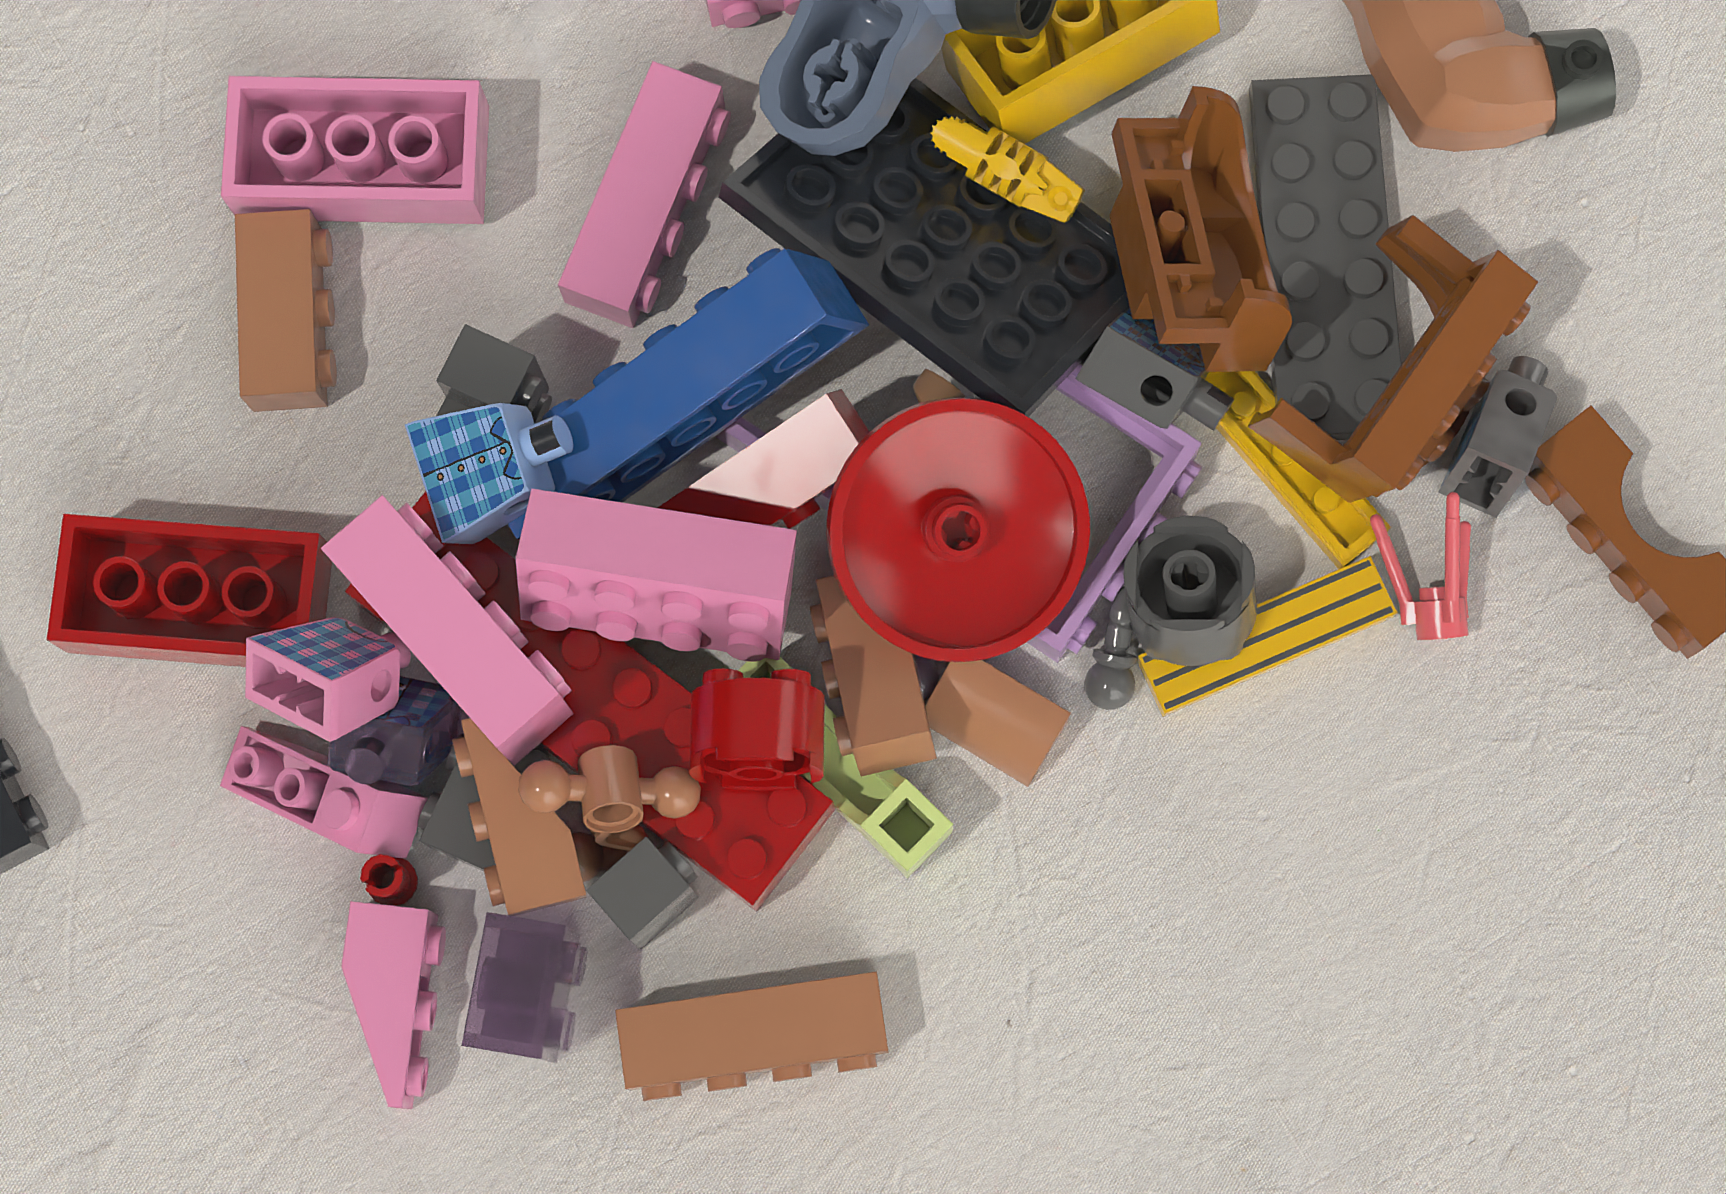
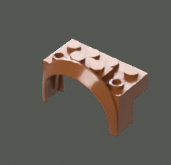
[1247,215,1538,503]

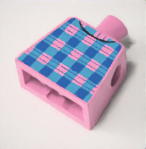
[245,617,411,742]

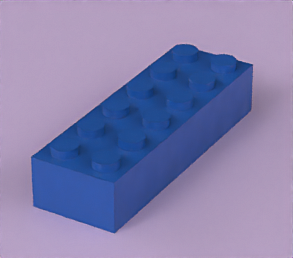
[508,248,869,539]

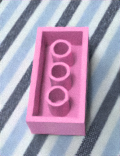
[221,76,489,224]
[516,488,797,662]
[321,495,574,765]

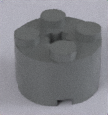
[1123,516,1257,666]

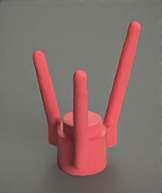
[1370,492,1471,640]

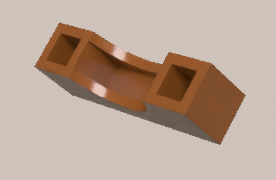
[1525,405,1726,659]

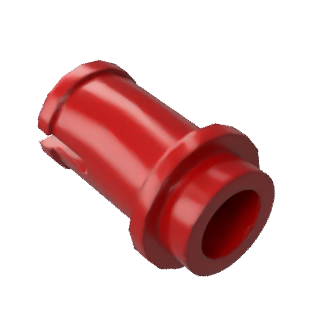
[360,854,418,906]

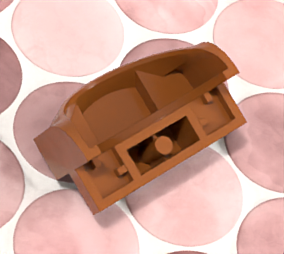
[1109,86,1292,372]

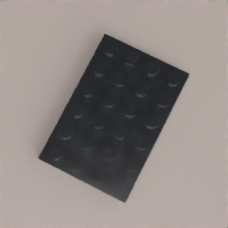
[718,78,1130,417]

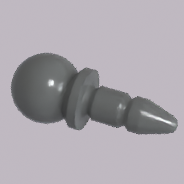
[1084,587,1137,710]

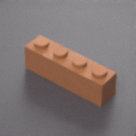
[615,972,889,1101]

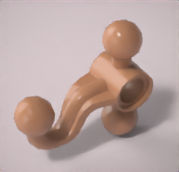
[518,745,701,882]

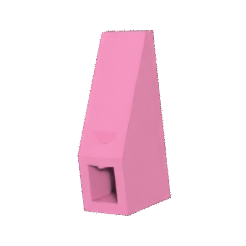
[220,726,428,859]
[341,901,446,1109]

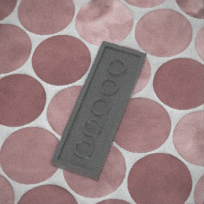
[1249,74,1401,440]

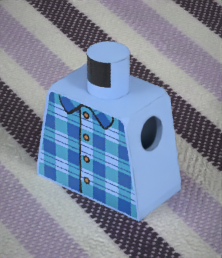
[405,403,573,544]

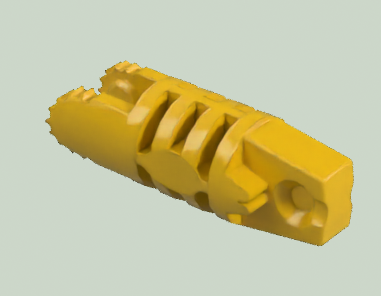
[930,116,1085,222]

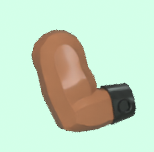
[1342,0,1616,152]

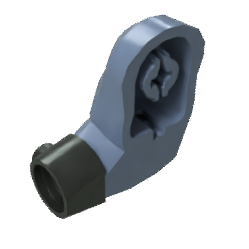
[759,0,1057,156]

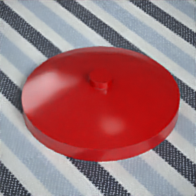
[826,397,1090,662]

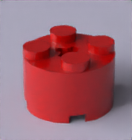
[689,668,825,791]

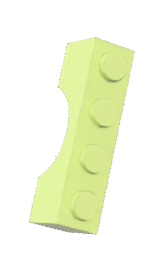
[738,657,953,879]

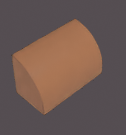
[925,660,1071,787]

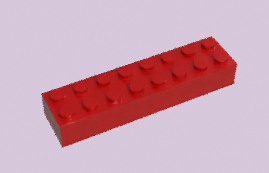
[345,491,835,912]

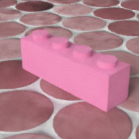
[558,61,731,328]

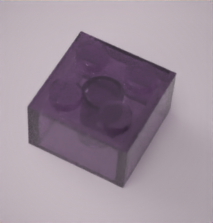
[461,912,588,1063]

